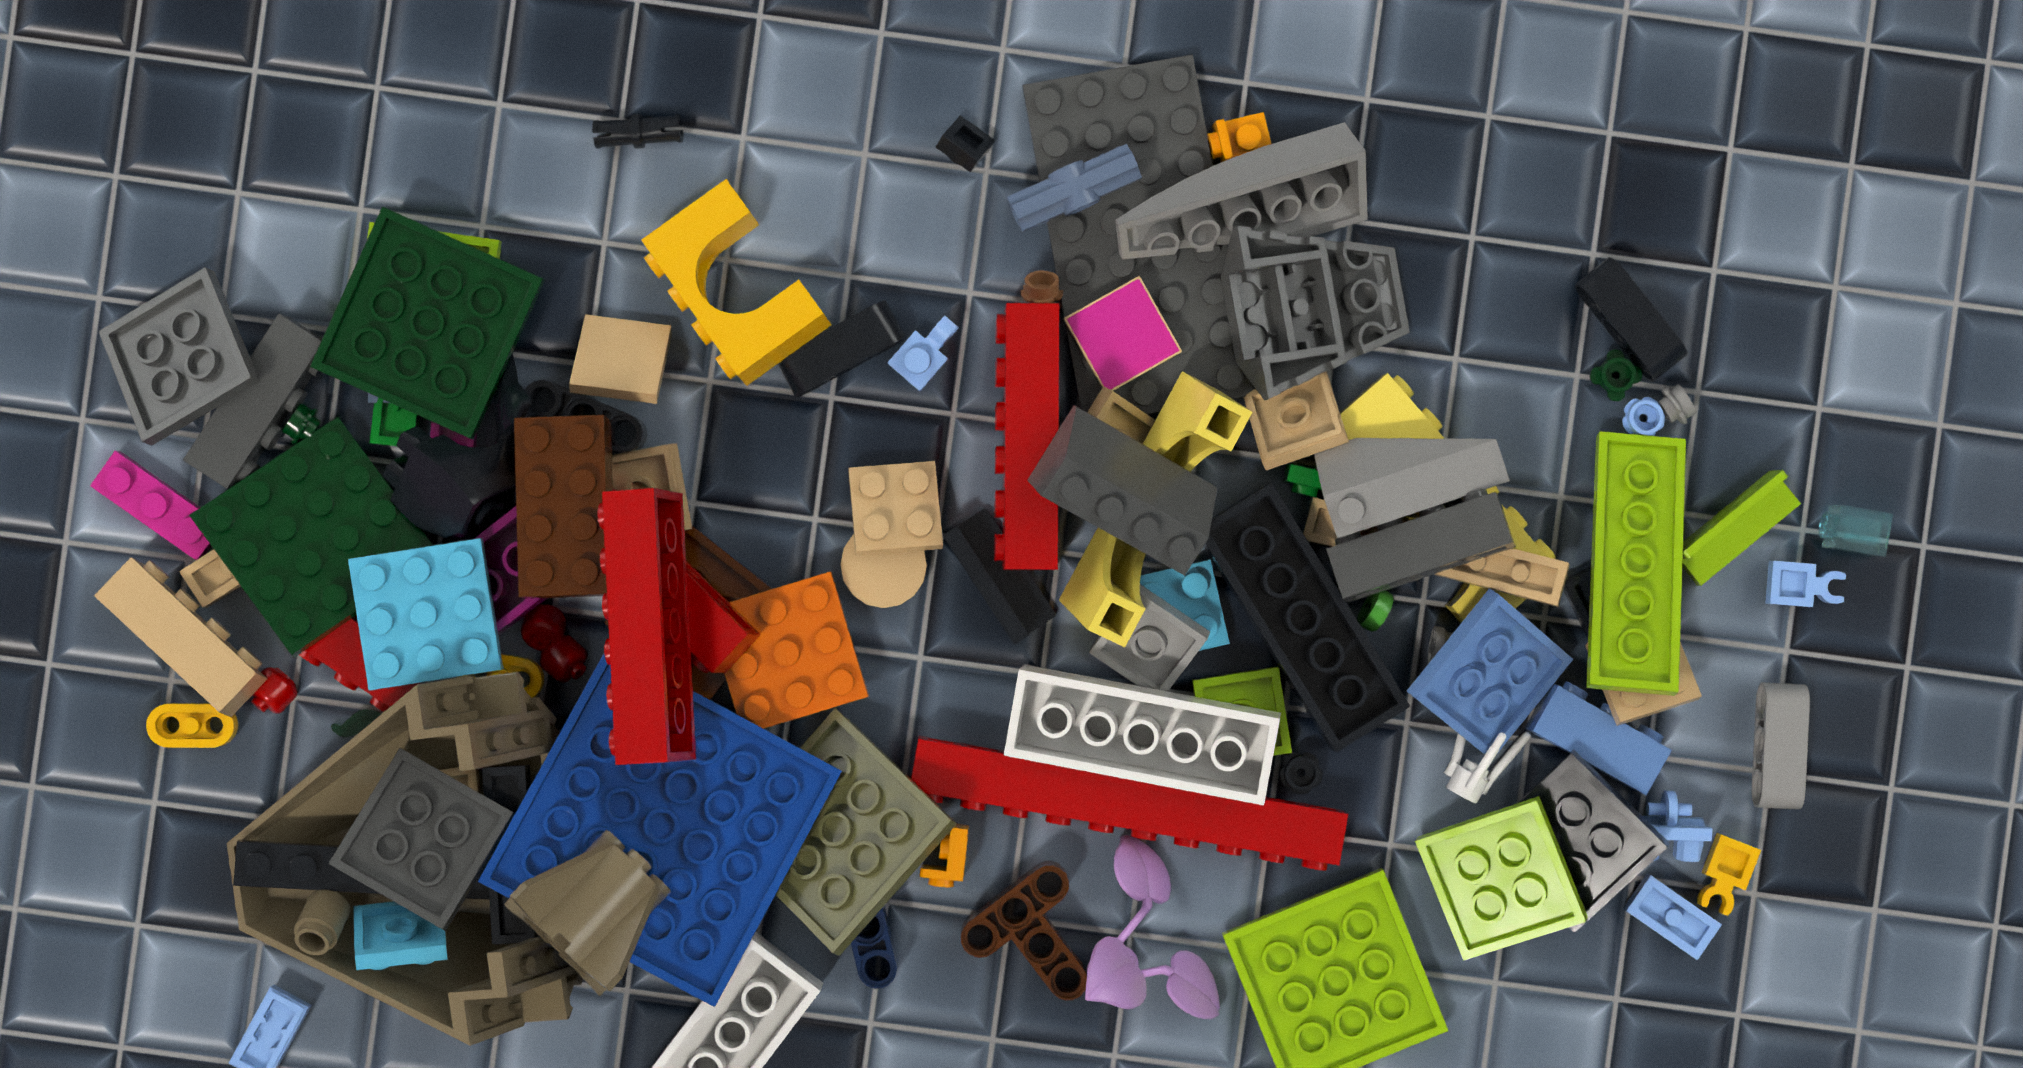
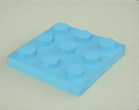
[348,538,504,691]

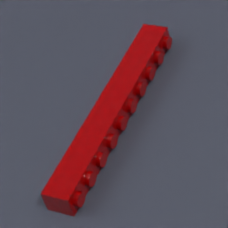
[911,736,1349,871]

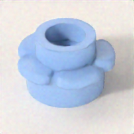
[1622,397,1665,436]

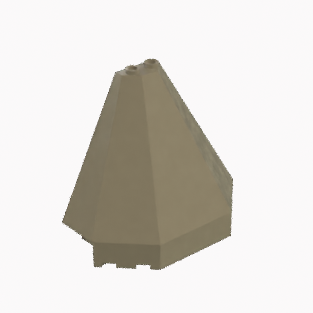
[227,672,583,1046]

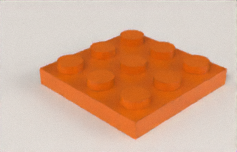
[724,571,869,729]

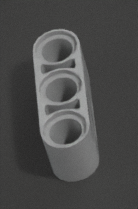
[1752,682,1810,810]

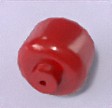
[521,604,566,651]
[540,635,588,683]
[251,667,298,714]

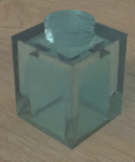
[1819,505,1893,557]

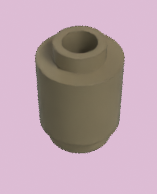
[294,890,351,955]

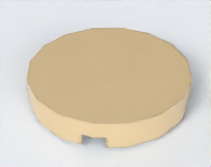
[840,534,927,608]

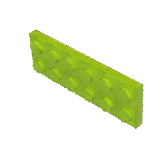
[1586,431,1686,696]

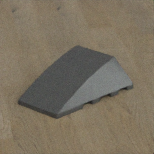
[1221,226,1410,400]

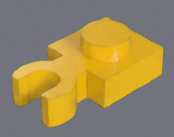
[1697,833,1761,916]

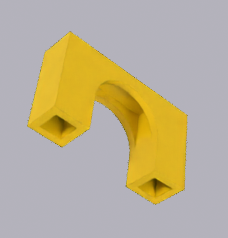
[641,179,832,386]

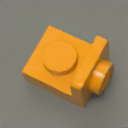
[1207,112,1271,162]
[920,824,969,888]

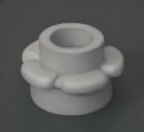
[1658,384,1697,425]

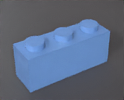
[1525,681,1672,795]

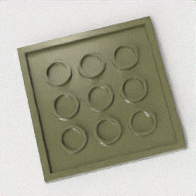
[776,708,957,956]

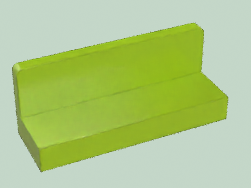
[1682,469,1801,586]

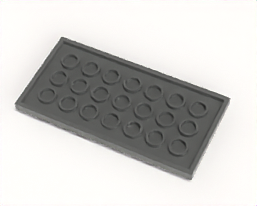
[1022,54,1253,415]

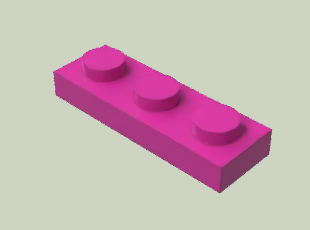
[90,450,212,560]

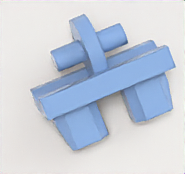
[1643,790,1713,862]

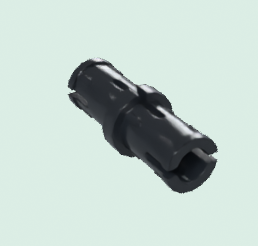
[592,114,684,149]

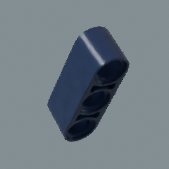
[851,905,898,989]

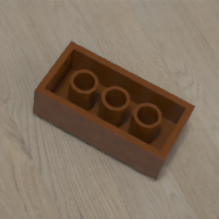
[514,415,613,599]

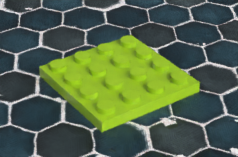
[1222,868,1449,1068]

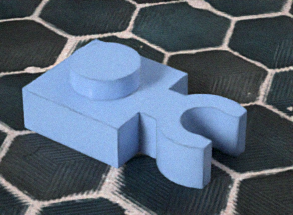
[1765,561,1846,607]

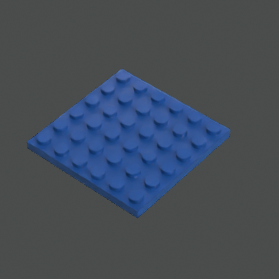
[478,654,842,1007]

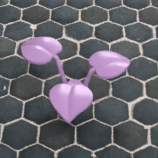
[1085,835,1220,1019]

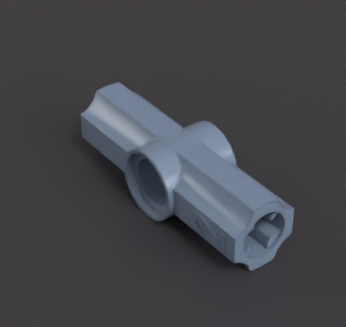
[1007,144,1142,232]

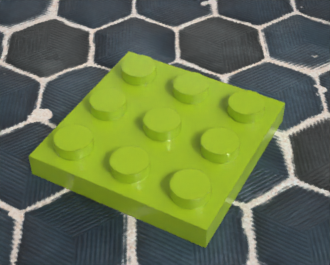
[1415,796,1588,961]

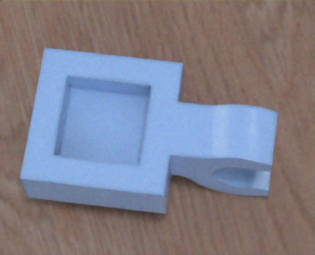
[887,315,959,392]

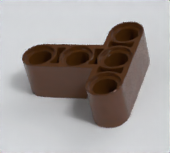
[961,861,1087,1001]

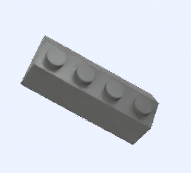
[1027,405,1217,576]

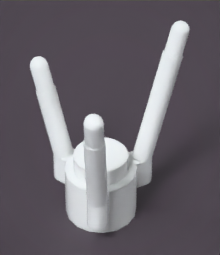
[1444,731,1531,804]

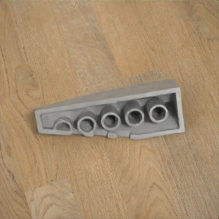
[1115,122,1368,259]

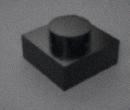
[936,115,995,173]

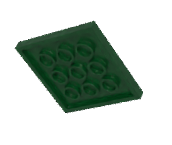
[310,207,545,439]
[189,417,434,658]

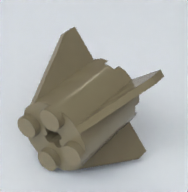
[504,830,671,996]

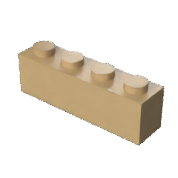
[94,557,268,717]

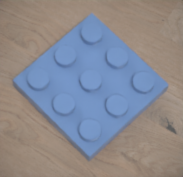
[1407,588,1573,755]

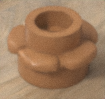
[1021,270,1063,303]

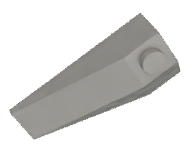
[1314,438,1510,538]

